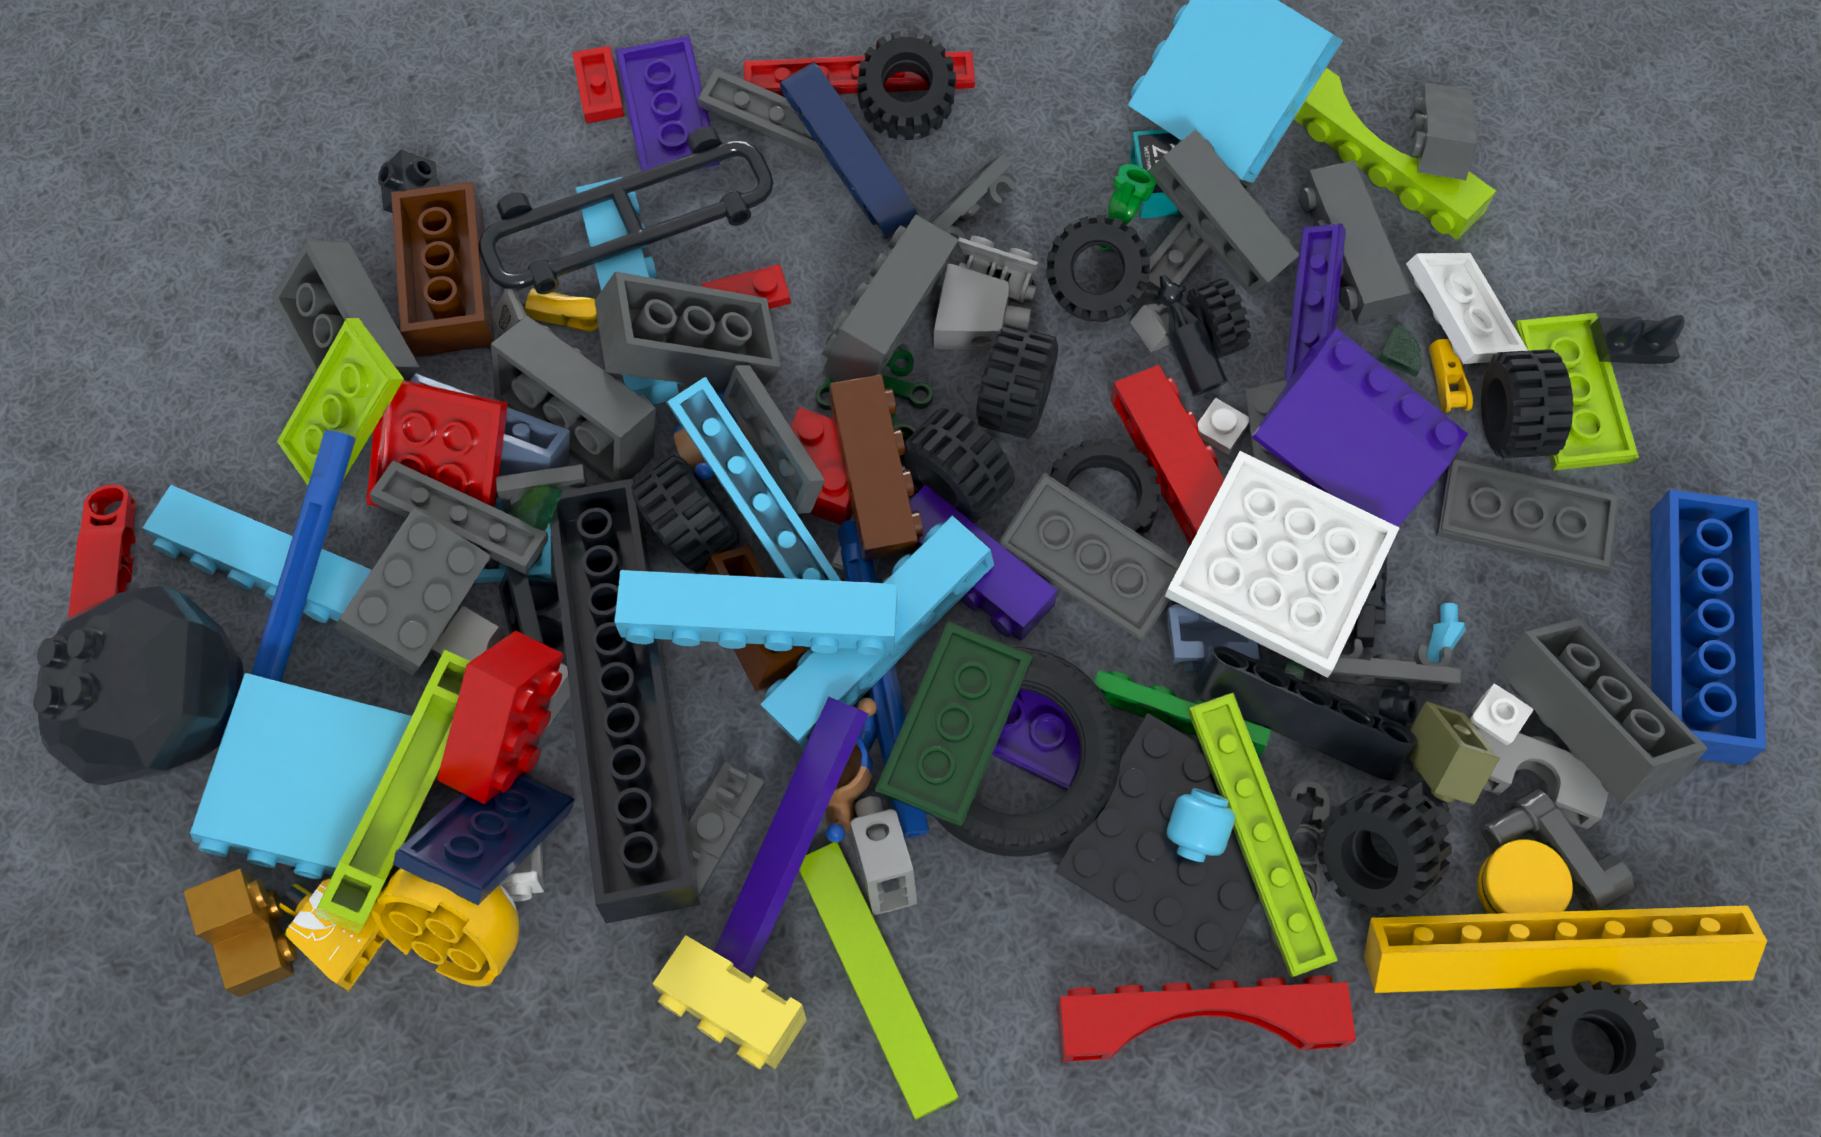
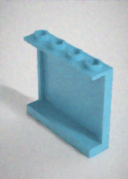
[1128,0,1343,183]
[190,673,412,879]

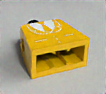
[279,879,387,991]

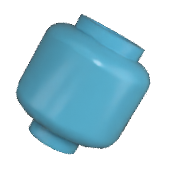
[1166,788,1235,862]

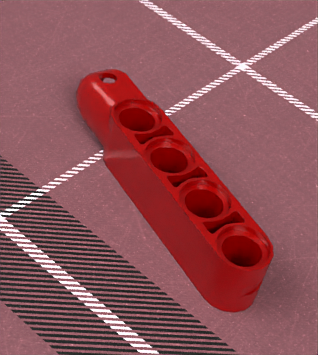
[68,484,136,619]

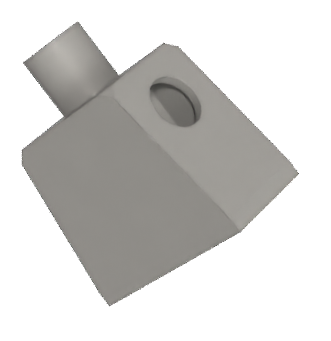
[933,264,1031,350]
[850,797,917,916]

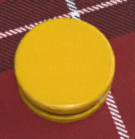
[1477,839,1573,914]

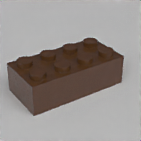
[391,182,494,357]

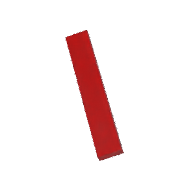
[744,51,975,97]

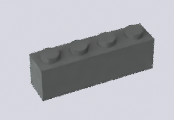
[1148,129,1300,295]
[1300,160,1411,323]

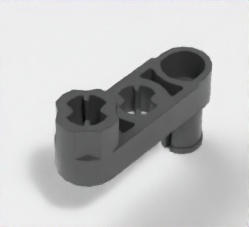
[1480,789,1635,911]

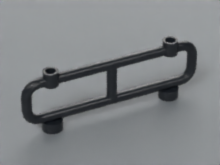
[479,127,774,294]

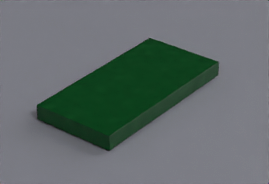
[875,621,1033,828]

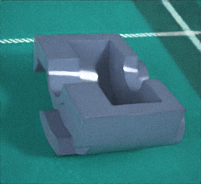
[1167,604,1260,673]

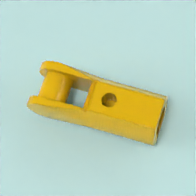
[525,288,599,332]
[1428,339,1473,413]

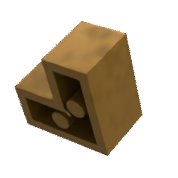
[184,869,297,997]

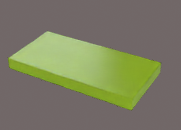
[1514,313,1639,470]
[277,318,404,485]

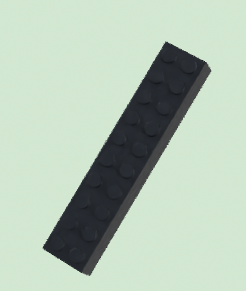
[546,478,700,924]

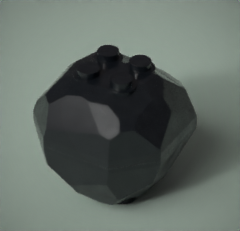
[33,586,243,785]

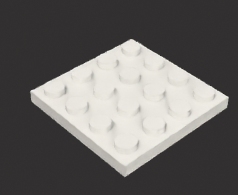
[1165,451,1399,678]

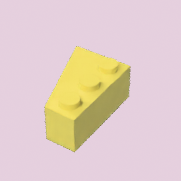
[652,935,807,1070]

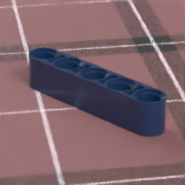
[780,62,918,240]

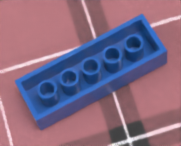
[1650,490,1766,765]

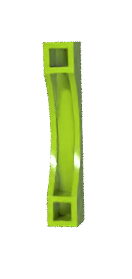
[1294,68,1496,240]
[315,649,470,934]

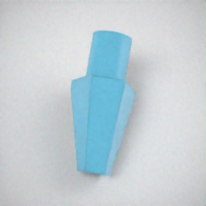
[1427,603,1466,663]

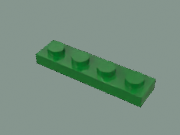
[1094,670,1271,758]

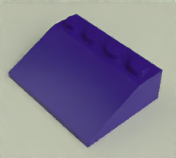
[1251,328,1468,527]

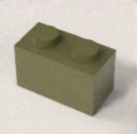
[1408,702,1500,805]

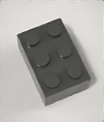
[334,508,491,676]

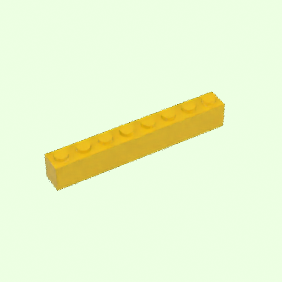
[1364,905,1767,993]

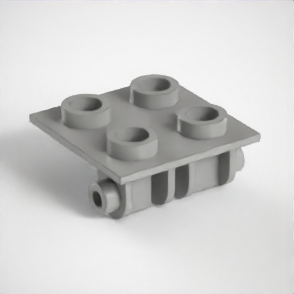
[958,236,1042,303]

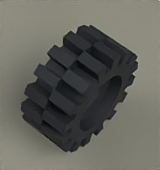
[1186,278,1251,359]

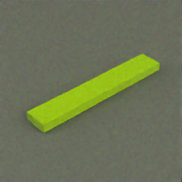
[1188,693,1338,977]
[799,842,959,1121]

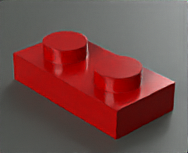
[572,46,624,124]
[702,264,791,309]

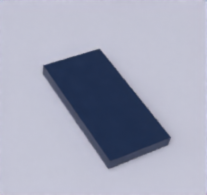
[393,774,575,905]

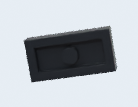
[1590,315,1685,364]
[499,567,564,648]

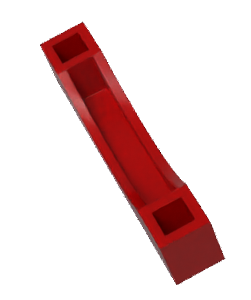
[1057,975,1356,1062]

